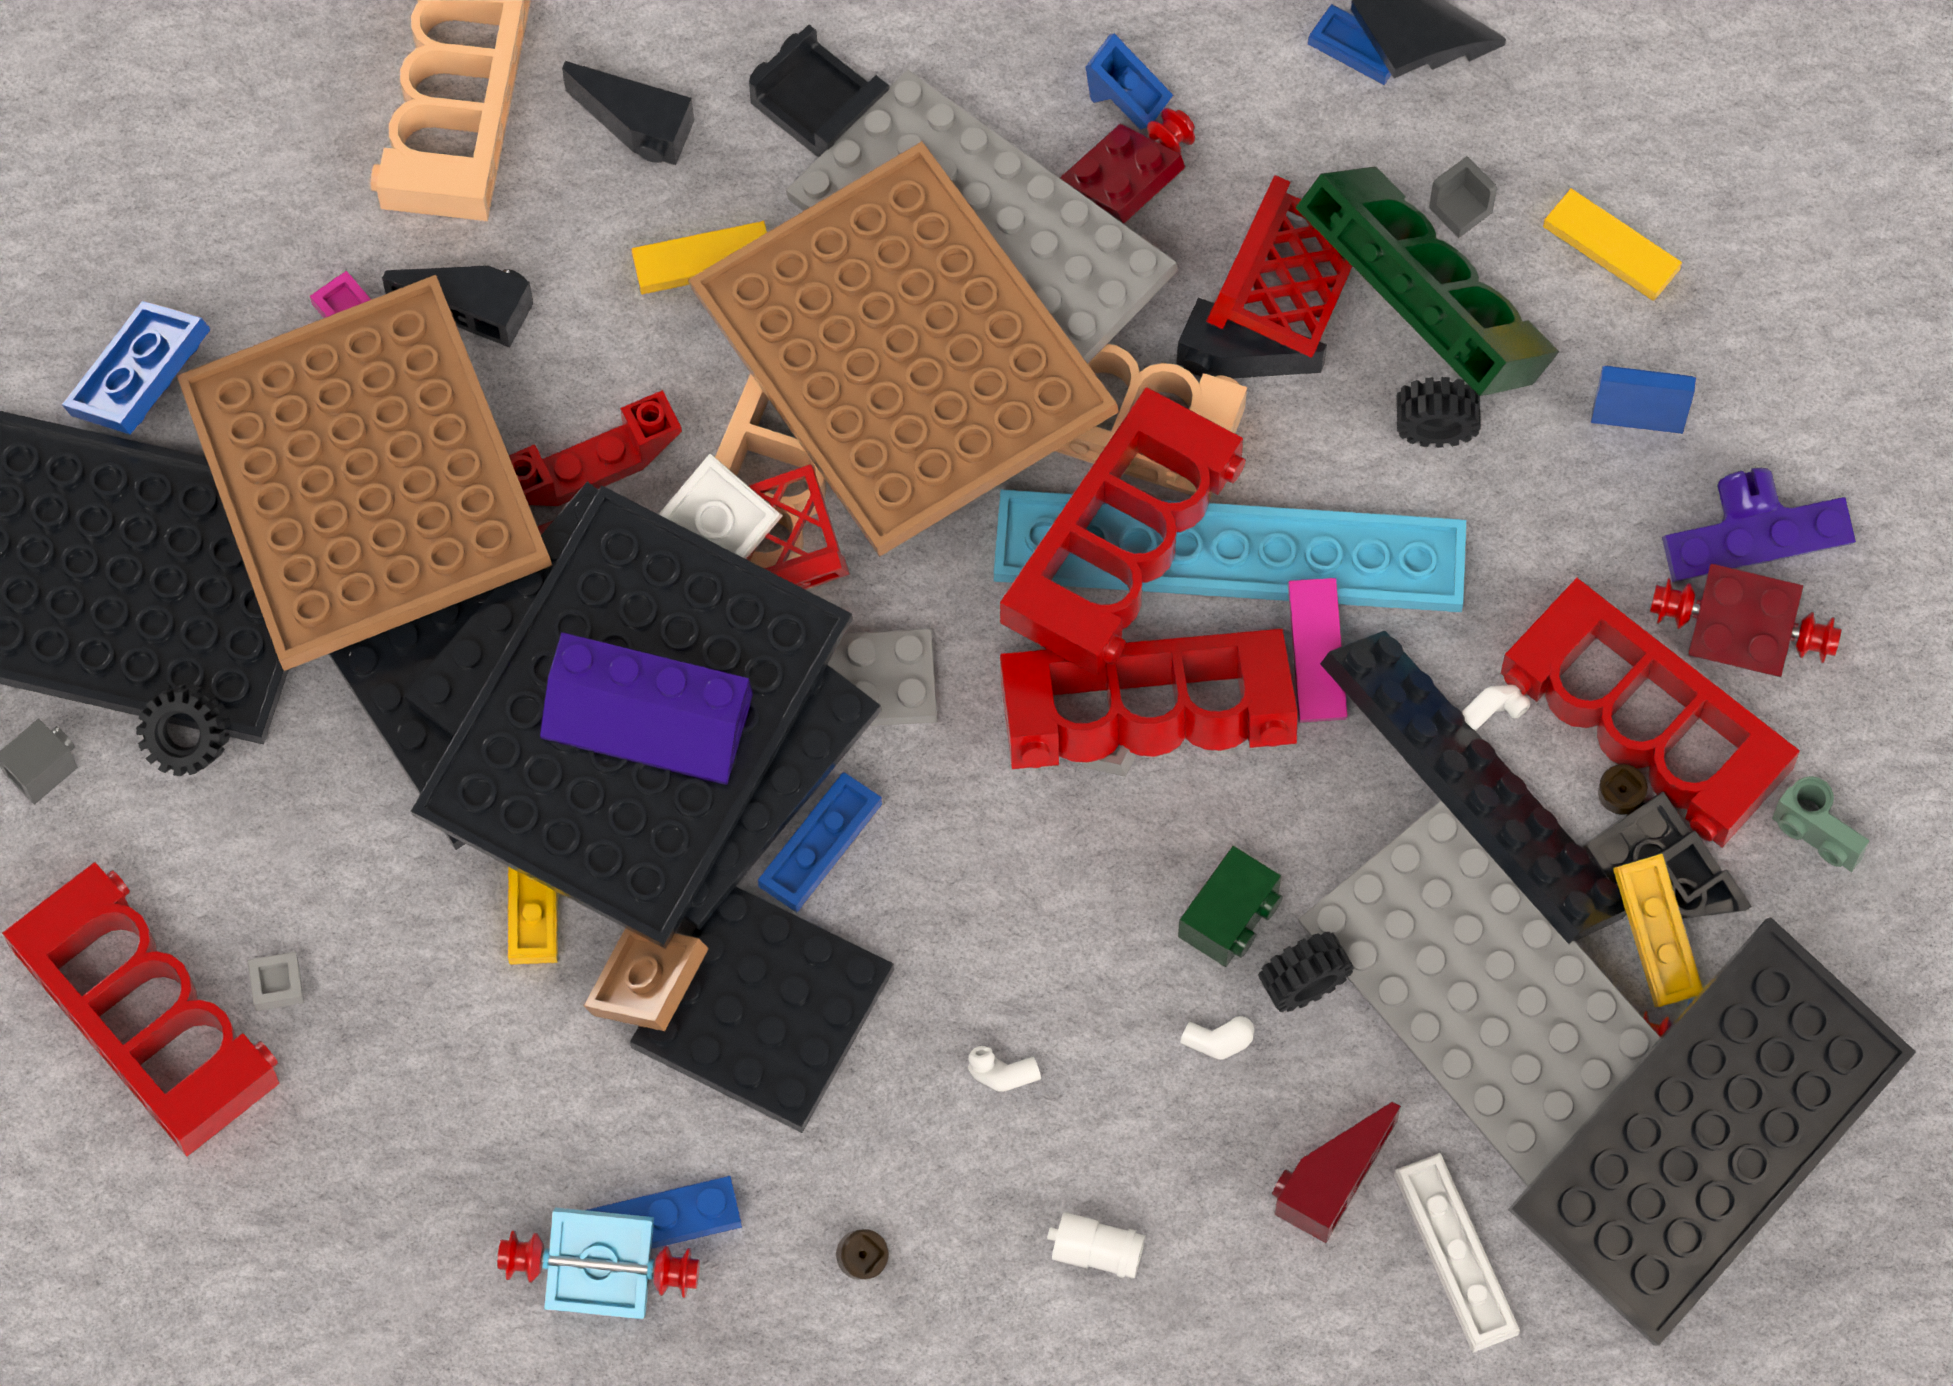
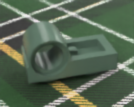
[1772,776,1870,872]

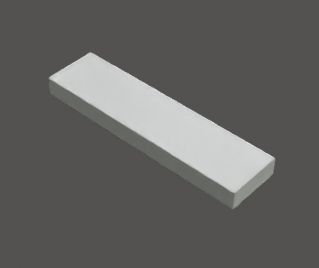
[1394,1153,1520,1353]

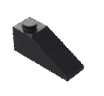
[562,61,694,165]
[382,266,533,348]
[1176,297,1327,379]

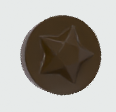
[1598,764,1648,815]
[836,1229,889,1280]

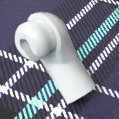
[1462,685,1530,731]
[1180,1016,1255,1060]
[968,1046,1041,1092]

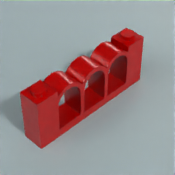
[1000,387,1246,677]
[1500,577,1800,848]
[1000,629,1298,770]
[2,862,280,1157]

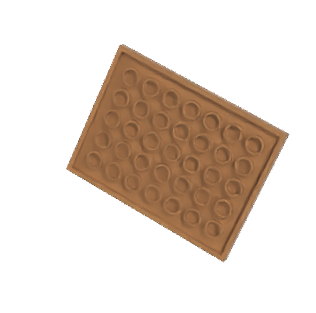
[688,141,1119,557]
[177,275,552,671]

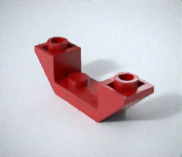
[509,390,682,506]

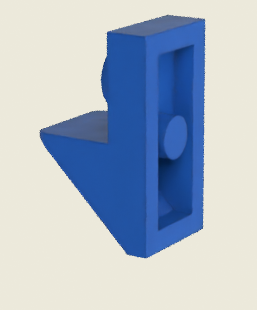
[1085,33,1173,130]

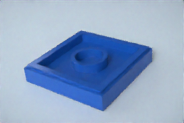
[1591,366,1696,434]

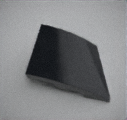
[1351,0,1506,79]
[1582,792,1752,919]

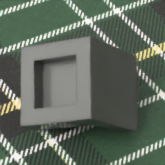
[1429,156,1497,238]

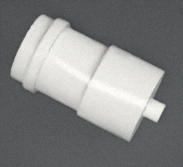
[1047,1212,1146,1278]

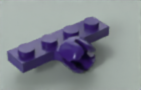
[1662,467,1856,583]

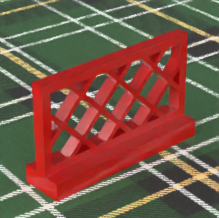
[1206,174,1353,358]
[746,464,850,590]

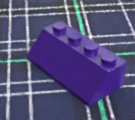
[540,632,753,785]

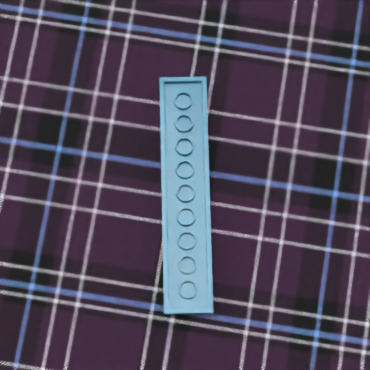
[994,489,1467,612]

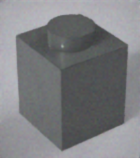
[0,718,78,805]

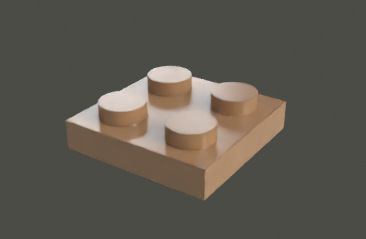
[584,928,709,1031]

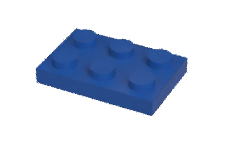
[62,301,211,435]

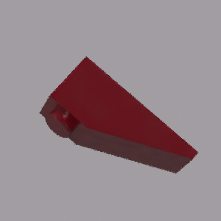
[1272,1101,1401,1243]

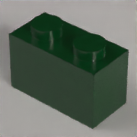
[1178,846,1283,967]

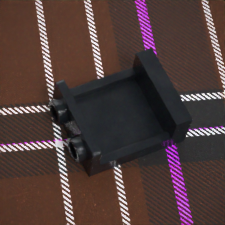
[749,25,889,158]

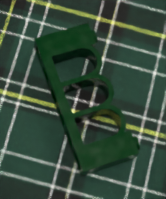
[1295,166,1559,396]

